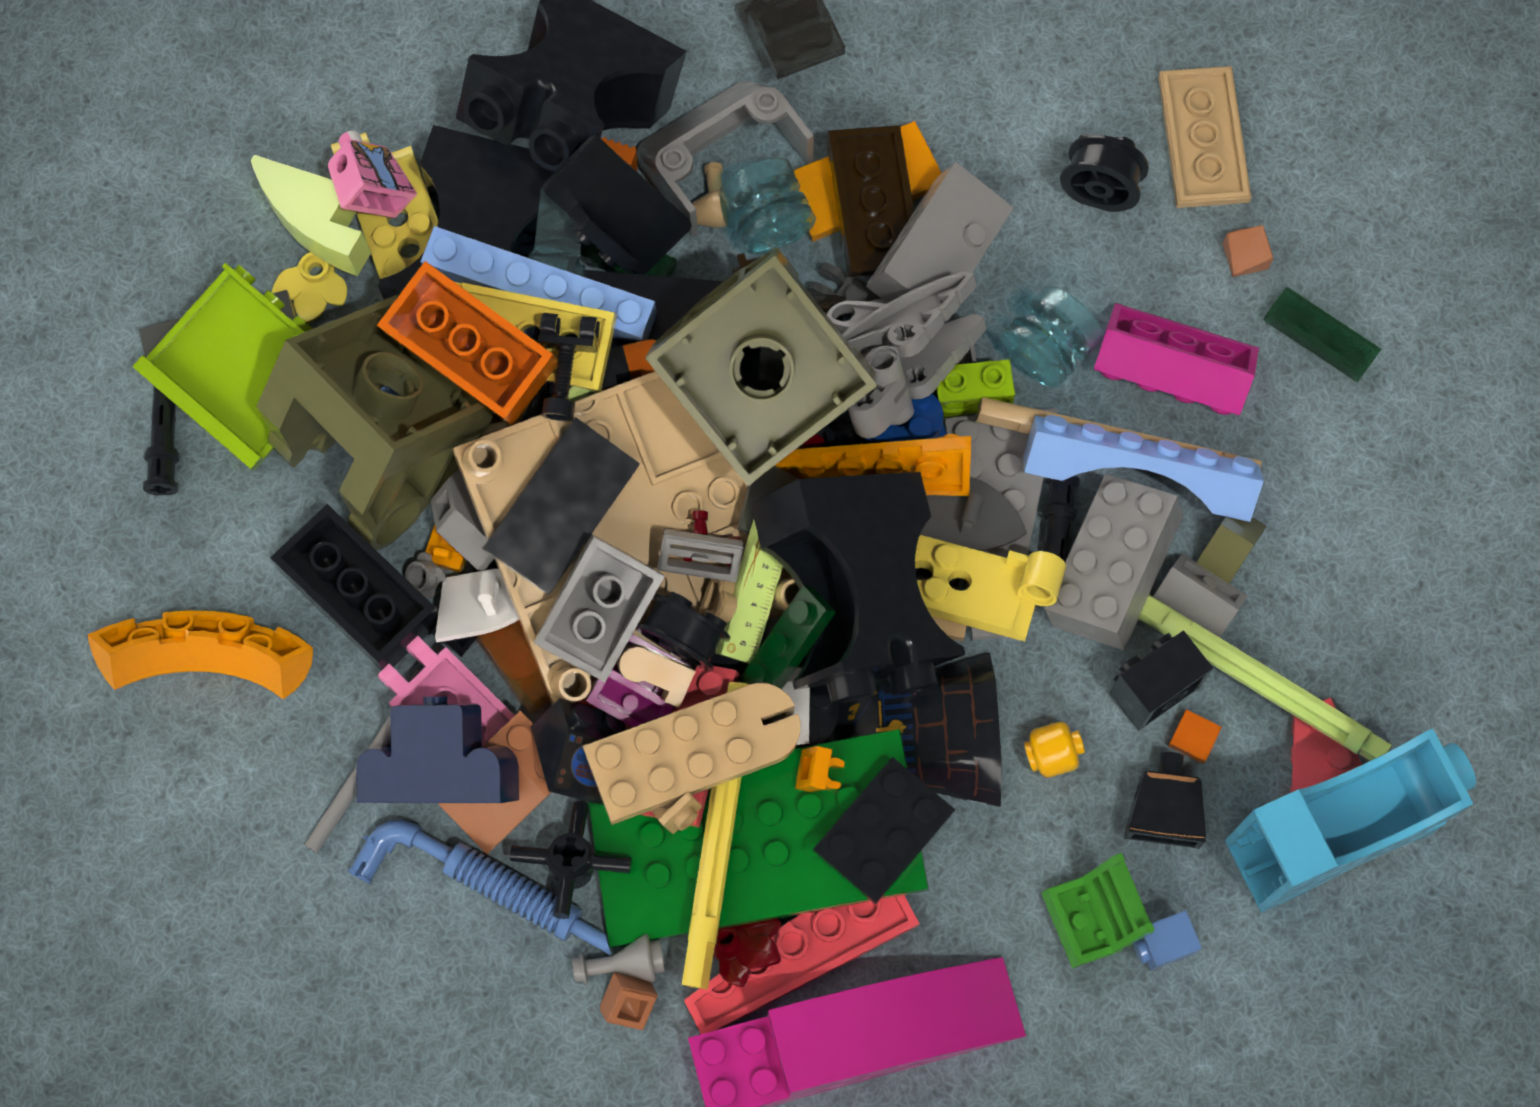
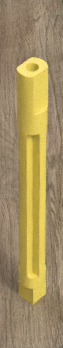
[682,682,749,989]

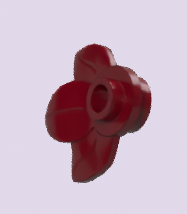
[713,918,782,987]

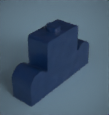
[356,696,519,803]

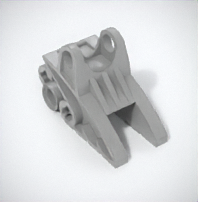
[827,271,987,438]

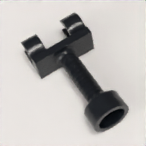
[538,313,600,422]

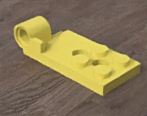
[331,132,439,279]
[455,282,617,392]
[915,535,1066,642]

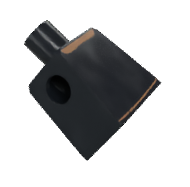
[1124,752,1206,849]

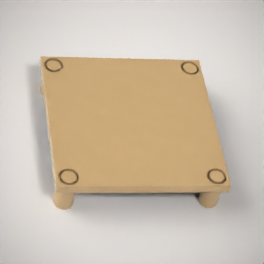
[452,371,799,705]

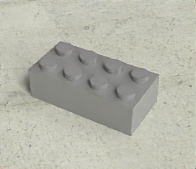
[1045,474,1183,651]

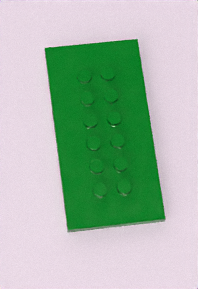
[588,729,929,948]

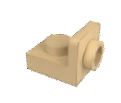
[651,792,703,834]

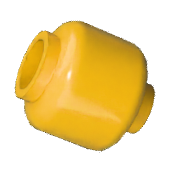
[1024,721,1086,778]

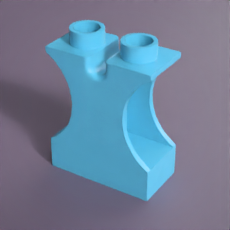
[1225,728,1476,913]

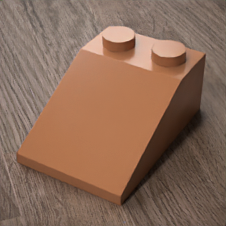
[437,711,552,855]

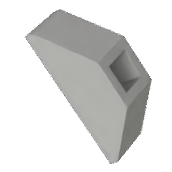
[430,469,495,571]

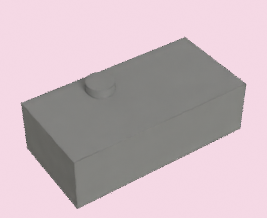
[866,161,1014,303]

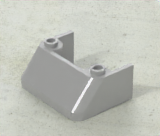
[637,81,814,237]

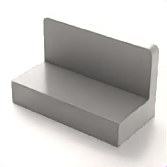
[1153,553,1248,637]

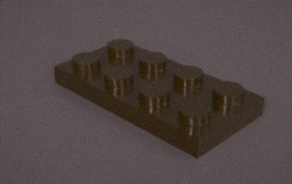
[825,125,914,277]

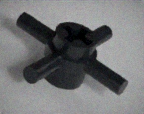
[510,801,632,919]

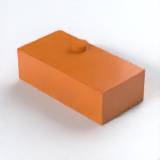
[377,261,558,426]

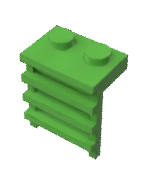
[1041,853,1155,969]

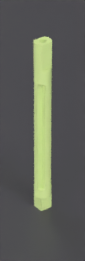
[1138,594,1392,761]

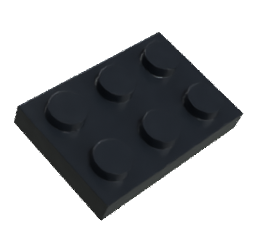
[813,757,955,905]

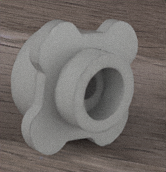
[405,552,445,599]

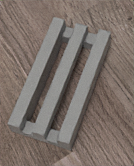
[657,529,743,582]

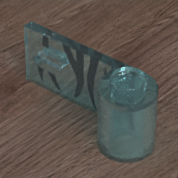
[529,188,585,277]

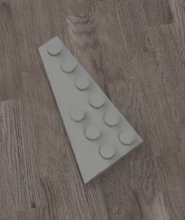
[944,408,1058,641]

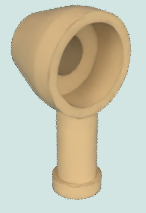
[692,162,728,228]

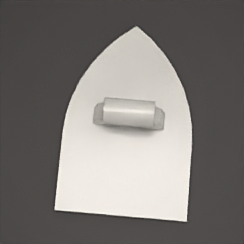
[435,569,519,642]

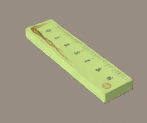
[715,519,783,664]

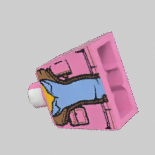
[328,131,417,218]

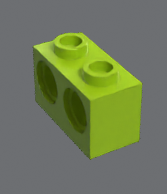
[933,359,1015,417]

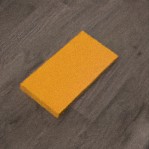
[781,121,942,242]

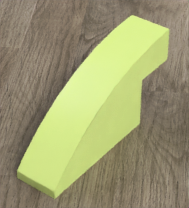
[251,155,371,276]

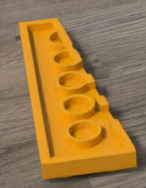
[775,434,971,496]

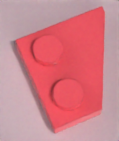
[1290,697,1362,793]

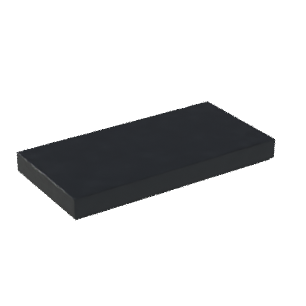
[482,417,640,595]

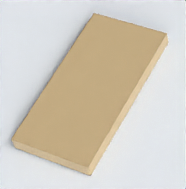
[1158,66,1251,208]

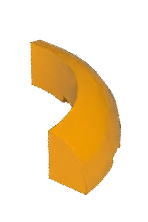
[88,610,313,699]

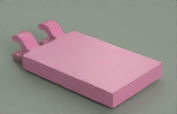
[378,636,515,747]

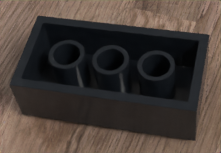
[270,504,438,671]

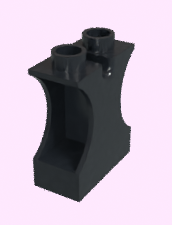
[456,0,687,172]
[378,125,573,300]
[751,471,966,704]

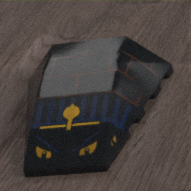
[837,653,1002,807]

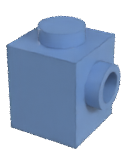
[1133,910,1202,971]

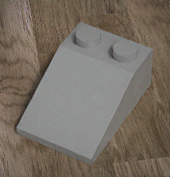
[533,534,665,682]

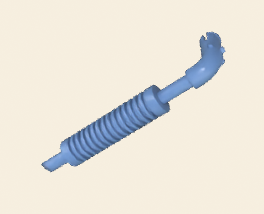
[347,819,612,956]

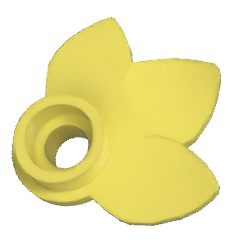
[272,252,348,323]

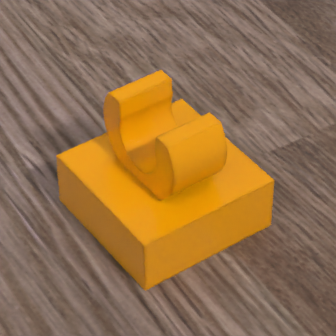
[425,524,466,573]
[795,746,845,792]

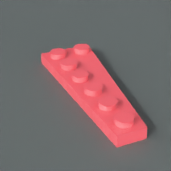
[684,895,920,1034]

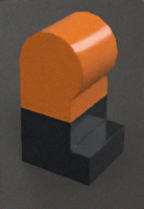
[602,339,656,391]

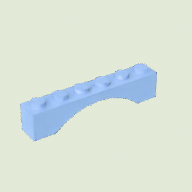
[421,226,657,344]
[1023,415,1264,522]

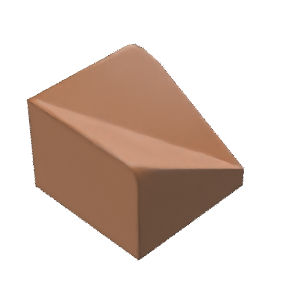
[1223,225,1273,277]
[600,972,658,1030]

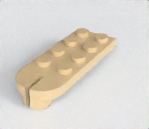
[583,683,801,825]

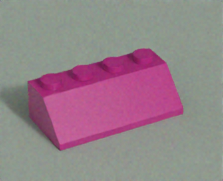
[1093,303,1259,416]

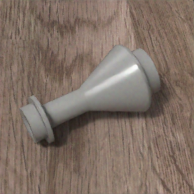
[572,934,665,985]

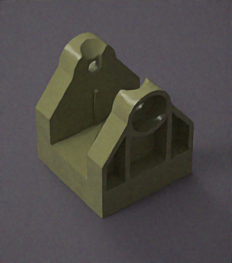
[645,246,878,486]
[256,295,495,550]

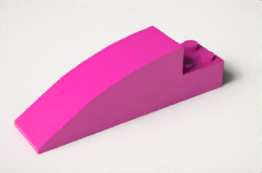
[688,957,1026,1107]

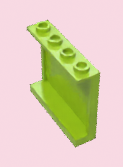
[132,263,313,470]

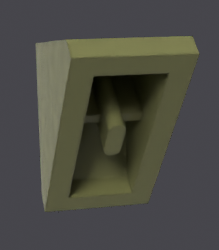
[1196,516,1267,583]

